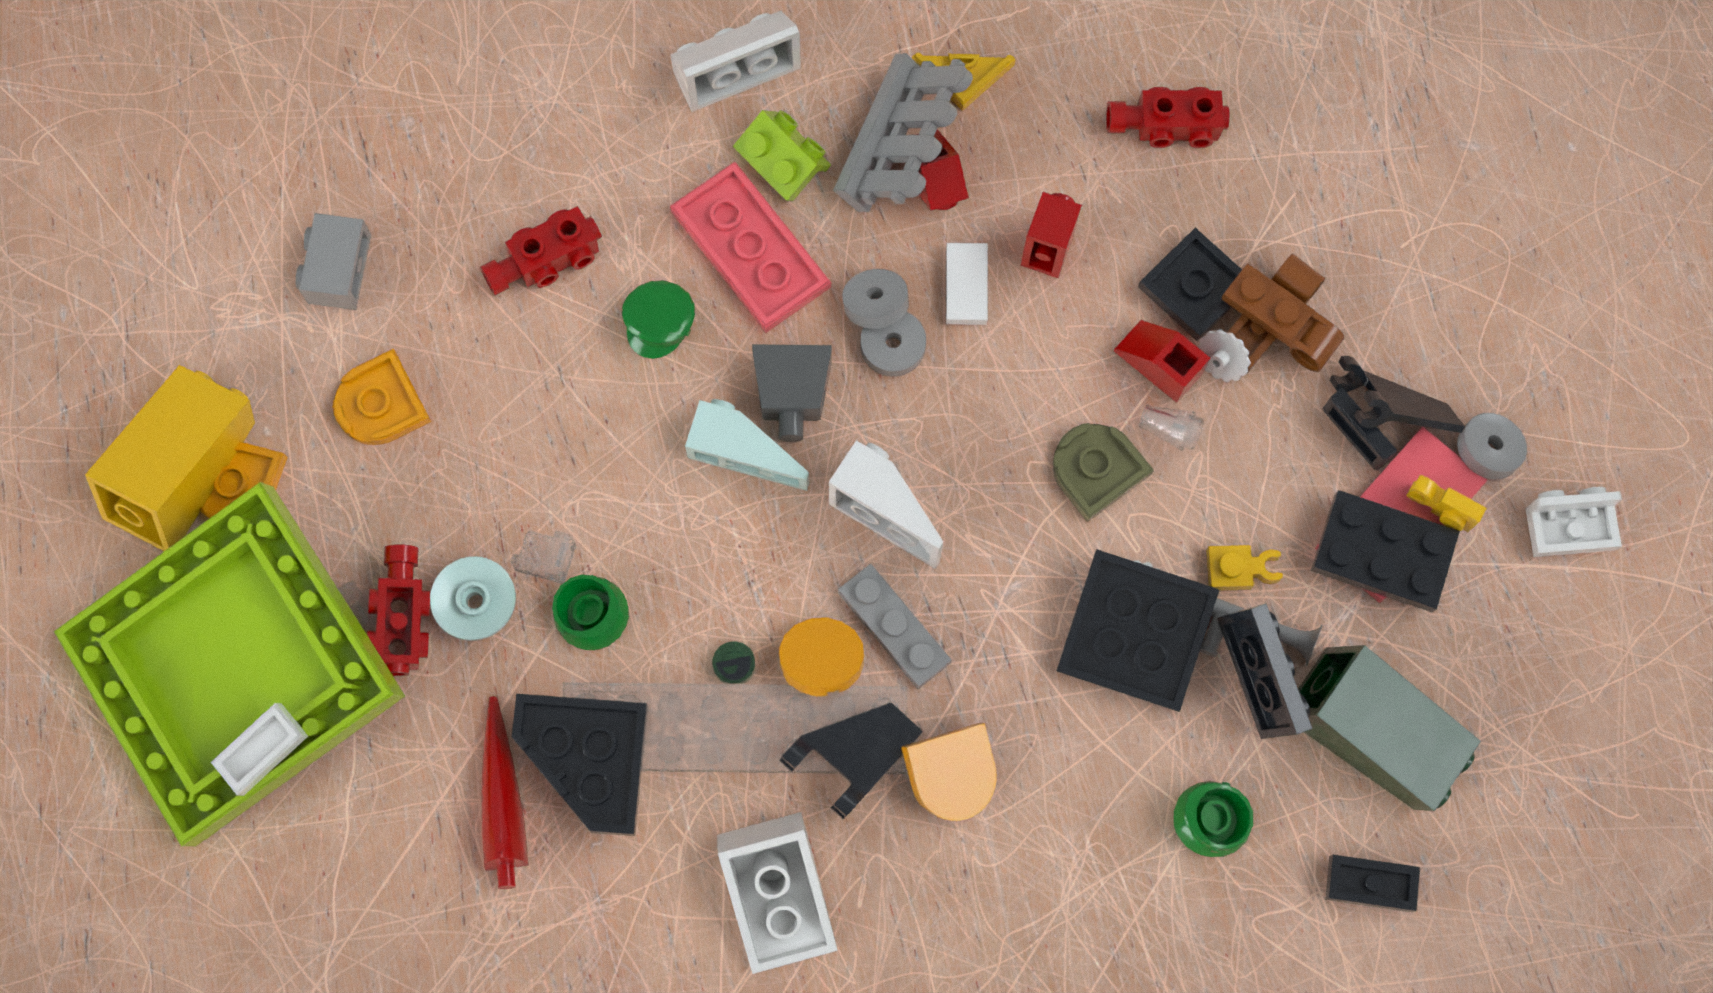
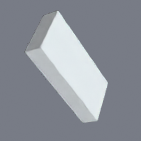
[946,243,988,325]
[211,703,308,796]

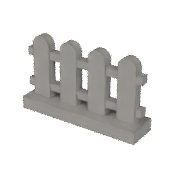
[833,53,973,212]

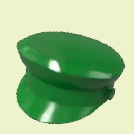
[622,280,695,359]
[552,574,629,650]
[1174,781,1254,857]

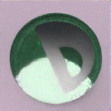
[712,641,756,686]

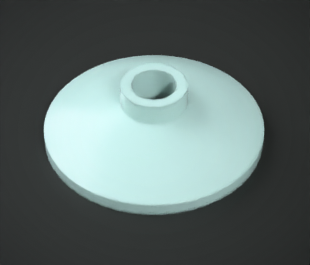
[430,556,516,641]

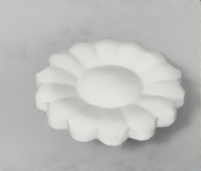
[1198,329,1251,382]

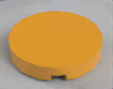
[779,617,864,697]

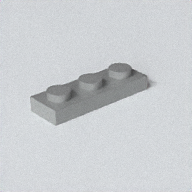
[838,563,952,689]

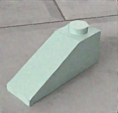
[685,399,809,491]

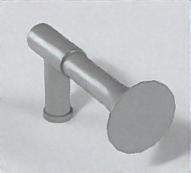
[1200,598,1323,666]

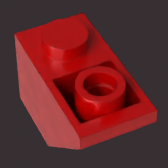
[1114,320,1211,403]

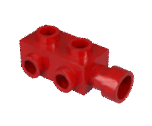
[1106,87,1230,148]
[480,206,602,296]
[367,544,430,676]

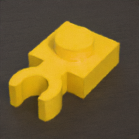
[1406,475,1487,532]
[1206,545,1283,591]

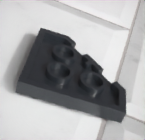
[511,694,648,836]

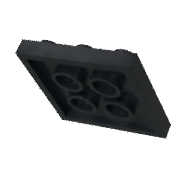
[1056,549,1220,712]

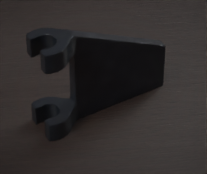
[1329,356,1465,433]
[779,702,923,819]

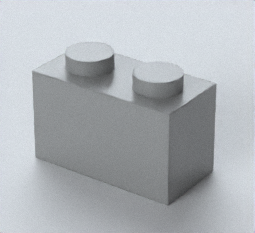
[296,213,371,310]

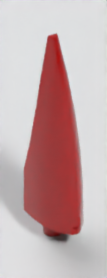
[481,696,529,889]

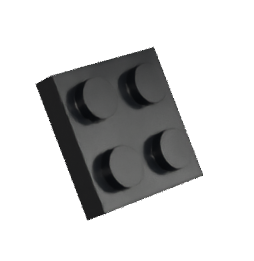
[1138,227,1242,342]

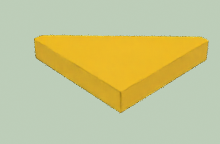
[912,52,1016,111]

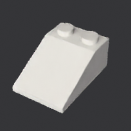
[829,440,943,569]
[717,812,838,974]

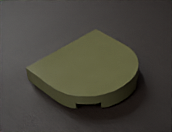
[1053,423,1154,522]

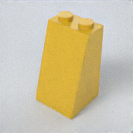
[85,365,255,551]

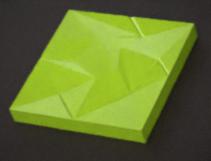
[54,482,405,846]

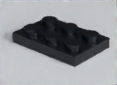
[1311,490,1460,613]
[1217,603,1312,739]

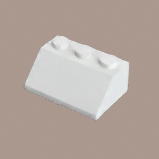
[670,11,801,112]

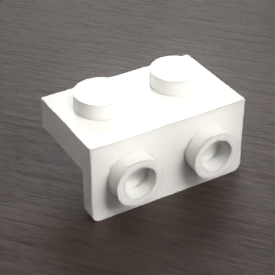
[1526,487,1622,557]

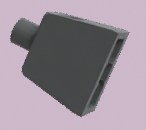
[752,344,832,442]

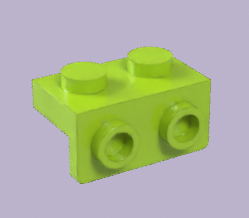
[733,110,831,201]

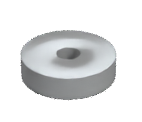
[842,269,909,329]
[860,312,926,377]
[1457,413,1527,480]

